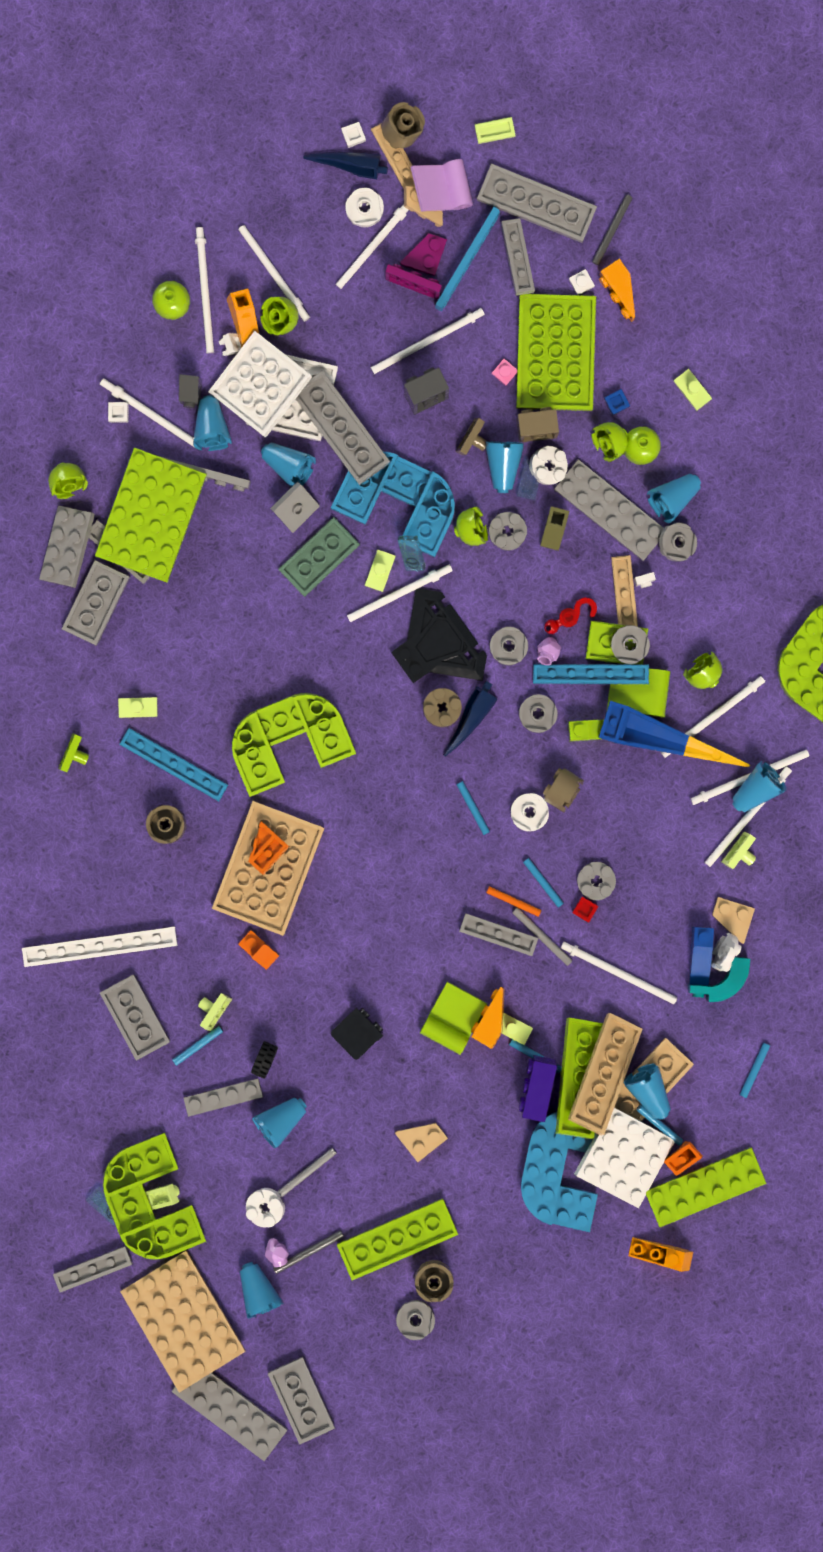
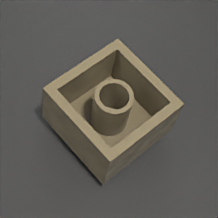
[516,407,559,443]

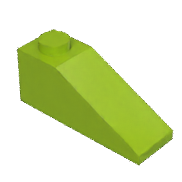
[568,720,604,742]

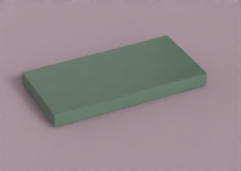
[278,517,360,597]

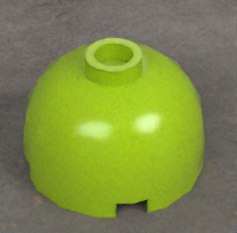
[152,281,190,320]
[260,297,299,335]
[592,422,628,462]
[624,426,661,465]
[48,463,88,499]
[454,506,488,546]
[683,652,723,689]

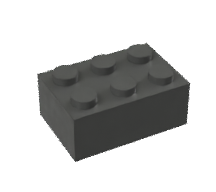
[404,367,449,415]

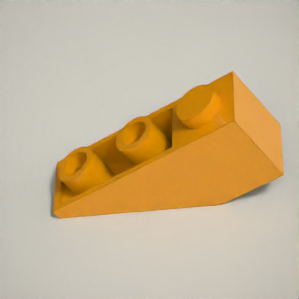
[599,258,635,322]
[226,289,259,347]
[471,987,505,1049]
[628,1237,693,1272]

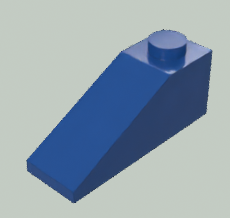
[689,927,714,985]

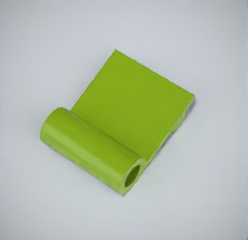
[607,669,670,717]
[420,982,488,1055]

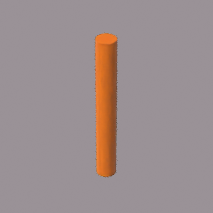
[486,886,542,917]

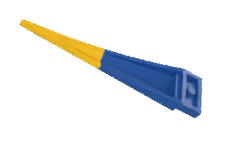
[598,701,750,767]

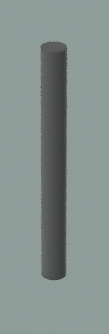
[592,195,632,266]
[273,1230,344,1274]

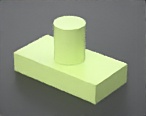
[673,369,712,411]
[365,550,396,592]
[118,697,158,718]
[721,832,756,869]
[198,993,232,1031]
[502,1013,533,1045]
[145,1184,180,1210]

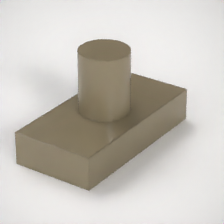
[455,418,487,455]

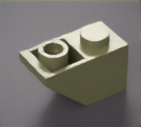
[540,506,570,551]

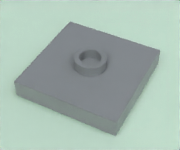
[270,481,320,533]

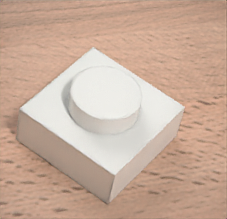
[341,122,366,148]
[569,269,595,295]
[108,402,129,423]
[634,572,656,588]

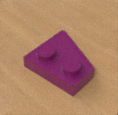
[400,234,447,276]

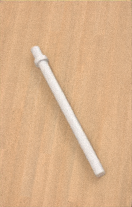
[195,227,214,353]
[371,308,485,374]
[660,676,765,758]
[690,750,809,805]
[705,766,792,867]
[561,942,677,1004]

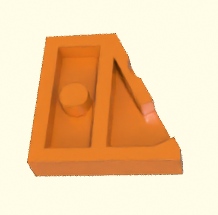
[248,821,289,875]

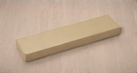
[371,123,415,189]
[611,555,638,626]

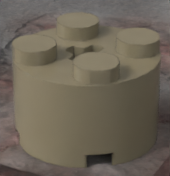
[381,102,425,149]
[423,688,462,728]
[543,768,584,813]
[146,805,186,844]
[415,1260,454,1302]

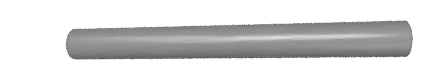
[512,907,573,966]
[277,1148,337,1198]

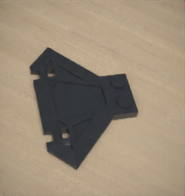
[391,588,487,684]

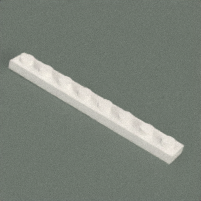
[22,927,178,967]

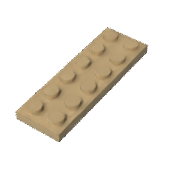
[568,1013,642,1136]
[614,1038,694,1121]

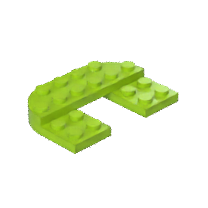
[777,605,823,723]
[232,693,356,797]
[103,1133,206,1259]

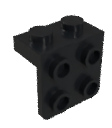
[331,1007,384,1060]

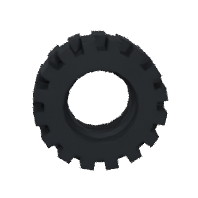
[251,1041,278,1079]

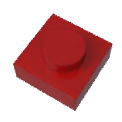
[572,897,599,923]

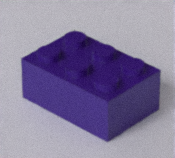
[519,1055,557,1122]

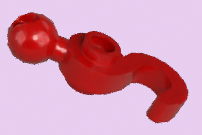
[544,597,597,634]

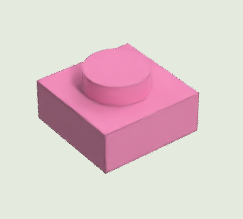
[492,359,517,386]

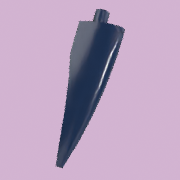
[303,152,388,180]
[443,681,498,757]

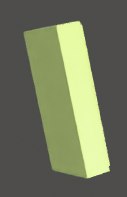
[474,117,516,144]

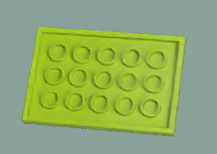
[516,294,596,411]
[95,448,207,583]

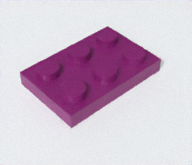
[385,264,442,300]

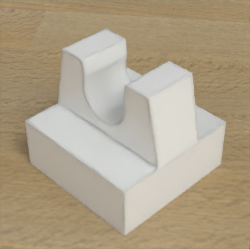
[219,333,242,356]

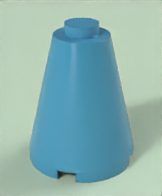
[193,395,232,451]
[486,441,524,493]
[261,442,316,487]
[647,474,701,523]
[732,761,787,812]
[623,1063,671,1120]
[252,1097,307,1149]
[240,1262,284,1319]

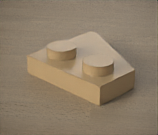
[404,186,443,227]
[712,897,755,944]
[395,1123,448,1162]

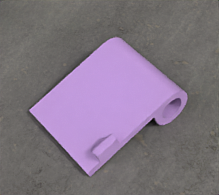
[411,159,473,212]

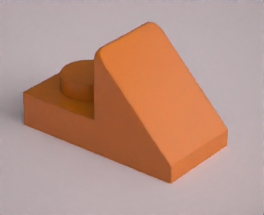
[238,930,279,970]
[664,1141,703,1176]

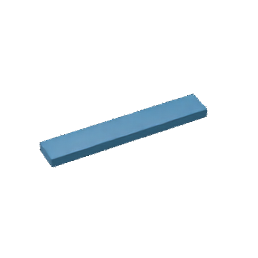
[435,207,500,311]
[533,664,649,684]
[119,728,229,802]

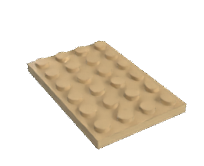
[212,801,325,936]
[120,1250,246,1393]

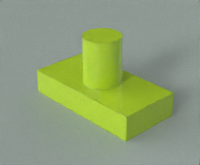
[58,733,89,772]

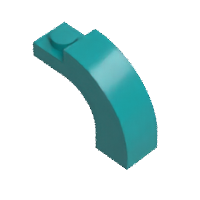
[688,957,750,1002]

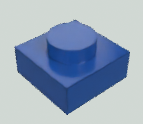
[604,389,630,416]

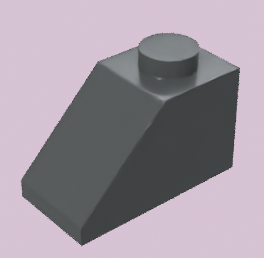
[179,374,202,408]

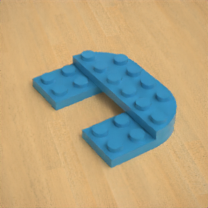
[331,451,455,558]
[521,1111,598,1232]

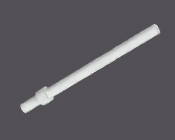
[335,204,408,289]
[238,225,310,322]
[100,378,195,448]
[347,564,453,622]

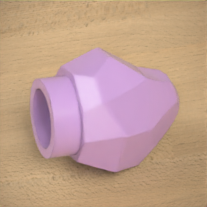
[537,637,561,665]
[265,1238,289,1267]

